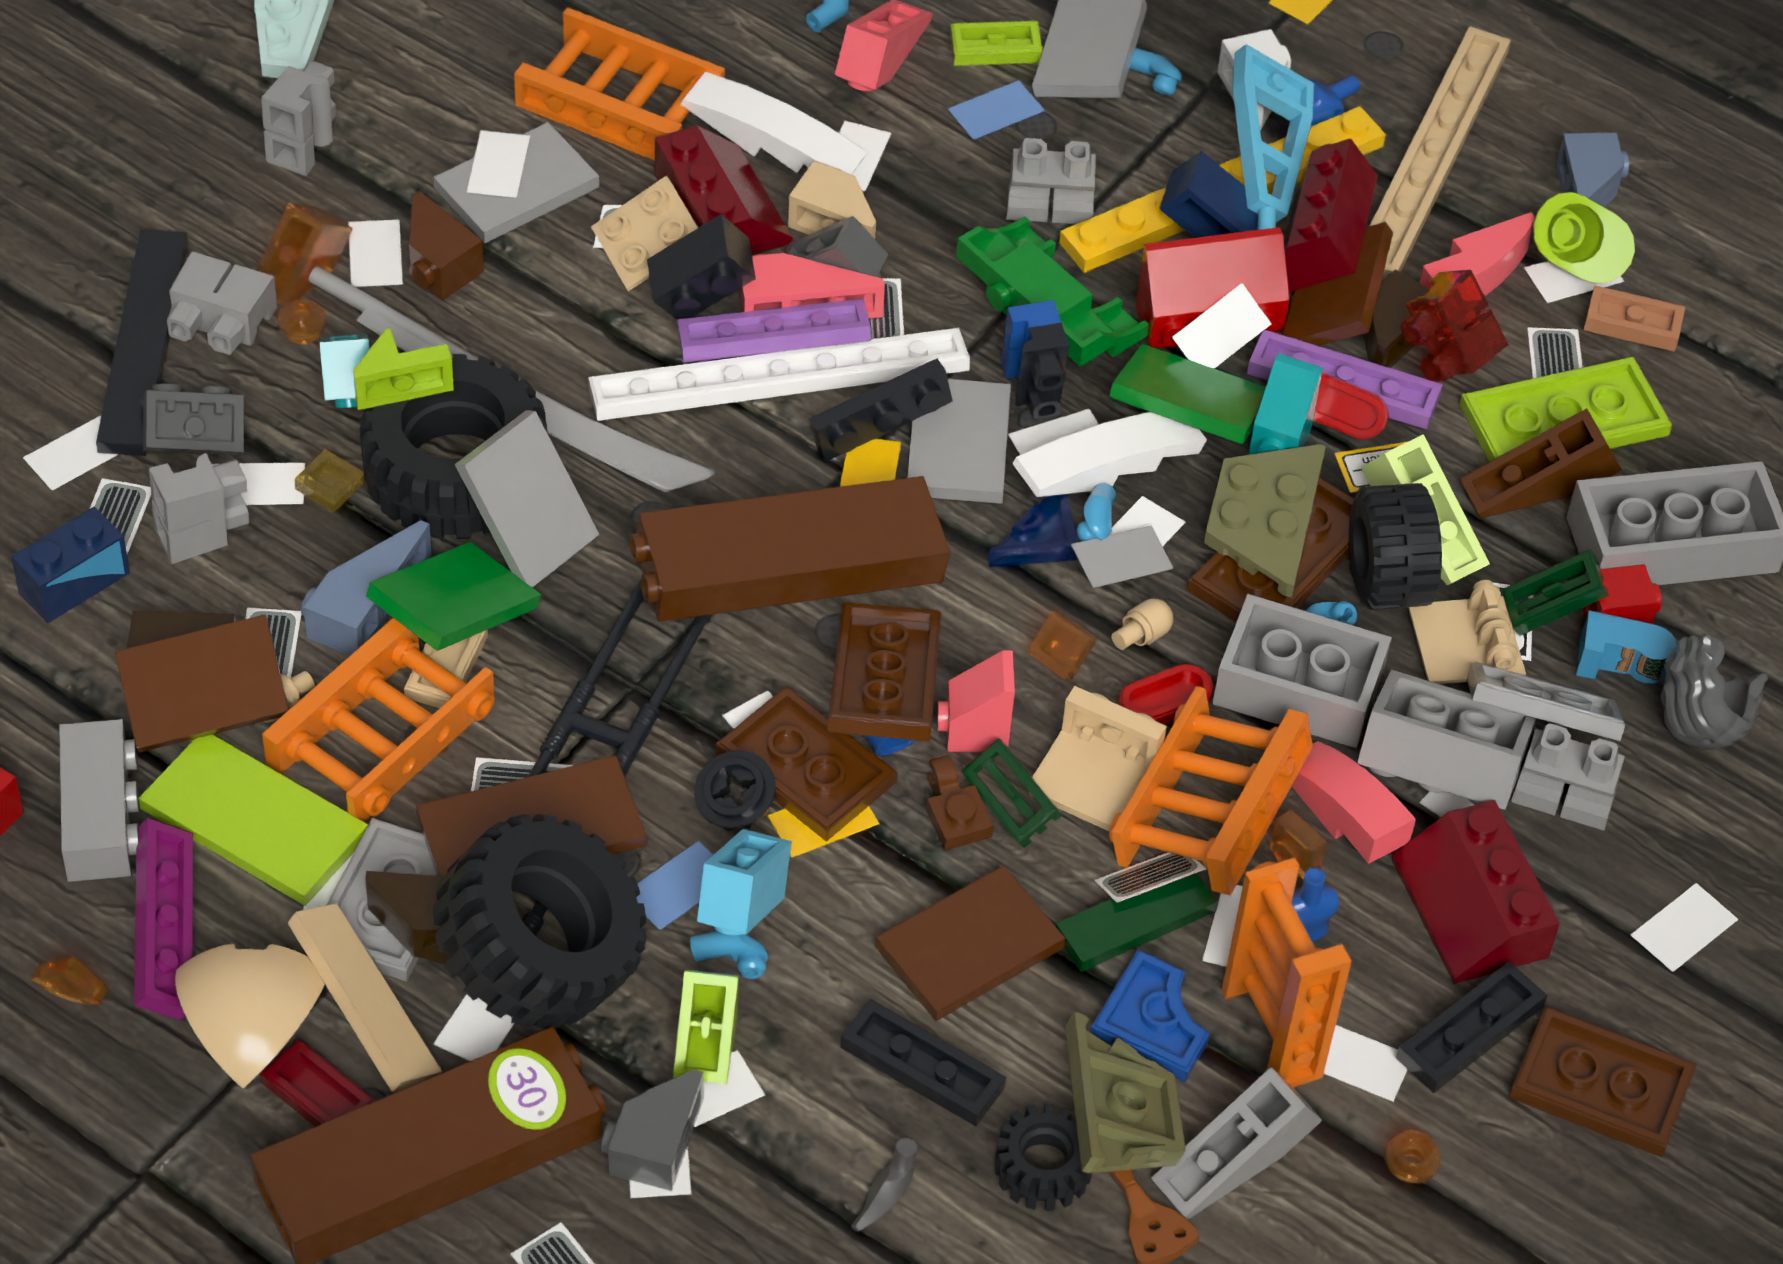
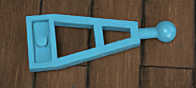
[1232,44,1314,230]

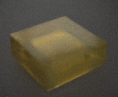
[295,449,364,513]

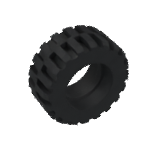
[360,354,547,539]
[433,814,647,1029]

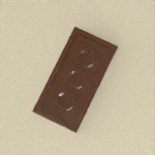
[1187,478,1354,622]
[827,602,941,742]
[416,755,647,876]

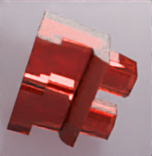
[1400,269,1509,382]

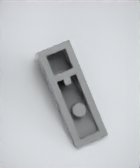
[1151,1067,1322,1220]

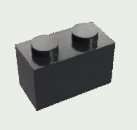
[647,214,756,320]

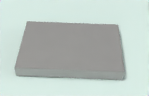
[1032,0,1147,98]
[434,122,599,243]
[907,379,1011,504]
[455,410,600,588]
[1467,662,1626,741]
[326,818,437,982]

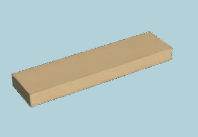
[288,904,442,1093]

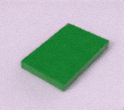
[1109,344,1266,444]
[366,542,541,651]

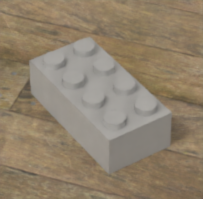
[1566,461,1783,585]

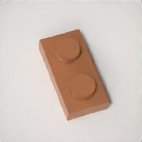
[1584,285,1685,352]

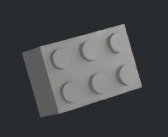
[1213,594,1392,748]
[1357,670,1536,810]

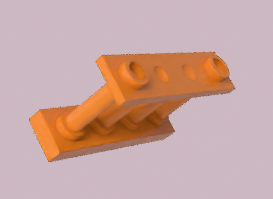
[514,7,725,161]
[262,618,495,822]
[1109,686,1313,896]
[1221,857,1352,1088]

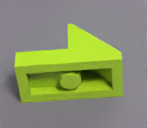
[353,327,454,410]

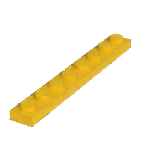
[1059,106,1386,273]

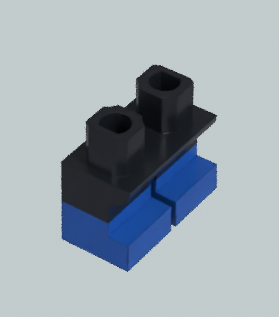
[1001,300,1069,419]

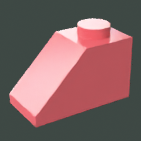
[937,650,1015,752]

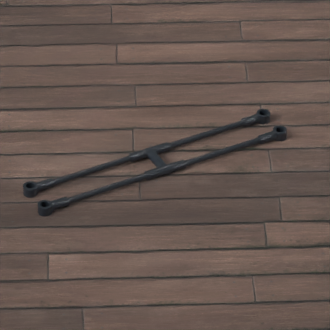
[522,505,711,937]

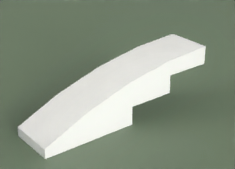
[681,72,868,175]
[1013,412,1207,497]

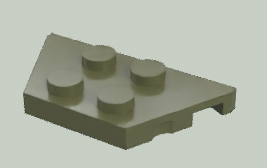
[1204,444,1326,598]
[1065,1011,1186,1174]

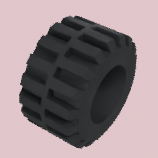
[1349,483,1442,610]

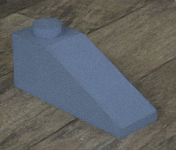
[301,521,432,656]

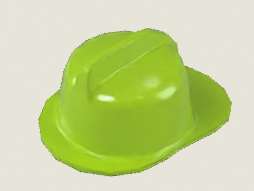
[1533,192,1635,283]

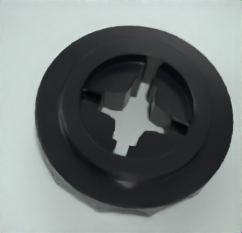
[695,751,777,831]

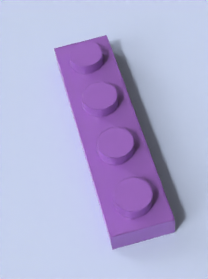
[677,298,871,363]
[1247,330,1443,430]

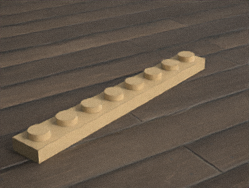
[1370,26,1511,281]

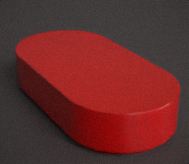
[1313,373,1389,439]
[1118,664,1213,725]

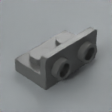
[139,384,244,456]

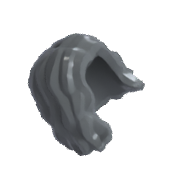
[1660,634,1768,750]

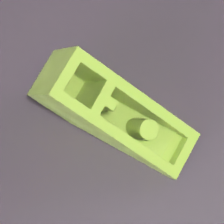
[1361,434,1490,585]

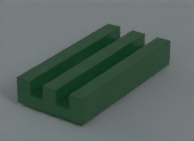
[1501,549,1609,636]
[961,738,1063,848]

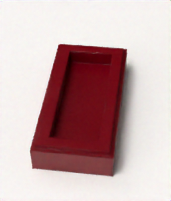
[260,1039,376,1127]

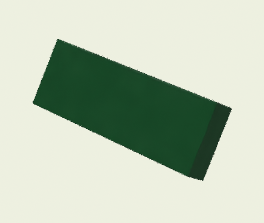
[1055,873,1217,972]

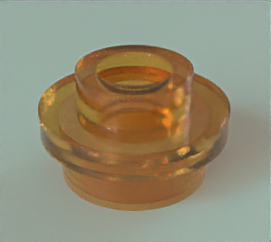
[278,300,326,344]
[1385,1130,1440,1183]

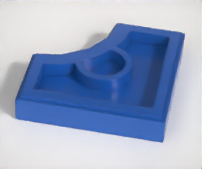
[1090,949,1210,1082]

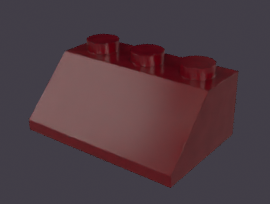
[655,125,793,256]
[1284,138,1378,292]
[1392,800,1560,984]

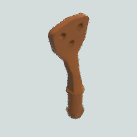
[1106,1170,1199,1264]

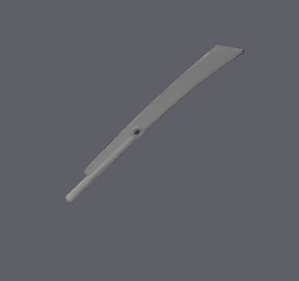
[309,266,716,492]

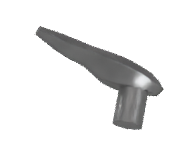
[851,1138,918,1231]

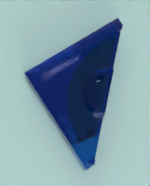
[988,494,1078,567]

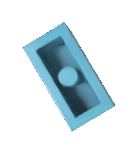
[697,829,792,935]

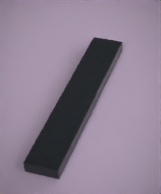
[96,230,188,456]

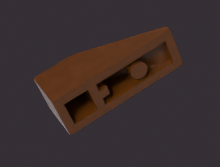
[1460,408,1622,519]

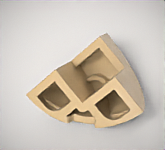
[175,944,325,1088]

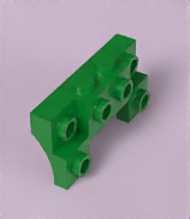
[956,216,1149,367]

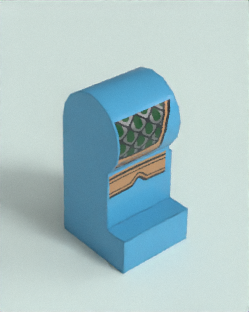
[1576,610,1677,683]

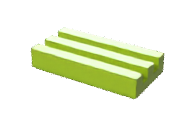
[950,21,1043,66]

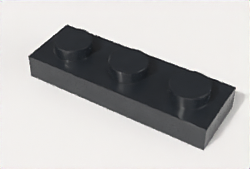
[809,358,953,462]
[1396,961,1548,1093]
[840,999,1006,1126]

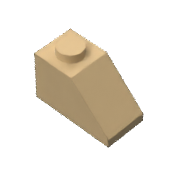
[788,160,876,239]

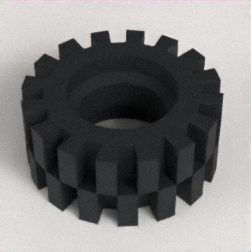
[994,1103,1092,1211]

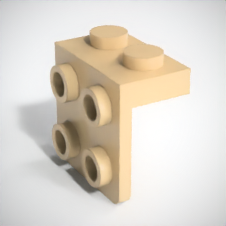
[1028,686,1167,831]

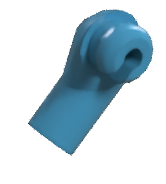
[1129,48,1181,96]

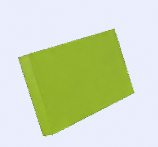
[1459,357,1672,462]
[138,734,368,906]

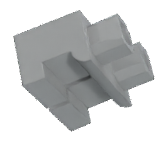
[261,61,337,176]
[1006,138,1096,224]
[167,251,277,355]
[149,453,249,564]
[1511,723,1625,831]

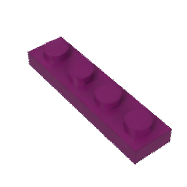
[134,818,193,1020]

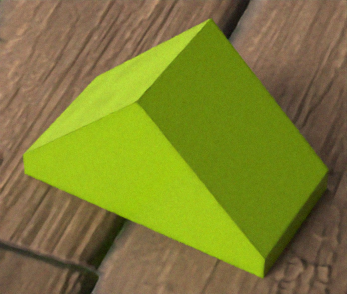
[673,969,739,1084]

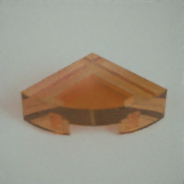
[31,956,108,1005]

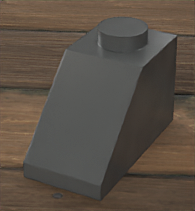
[784,216,888,278]
[601,1070,704,1191]

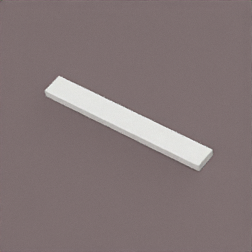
[588,328,970,421]

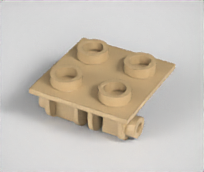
[591,175,698,291]
[1408,580,1526,684]

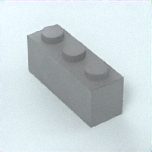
[59,719,139,882]

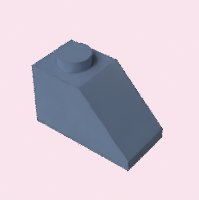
[1556,133,1629,207]

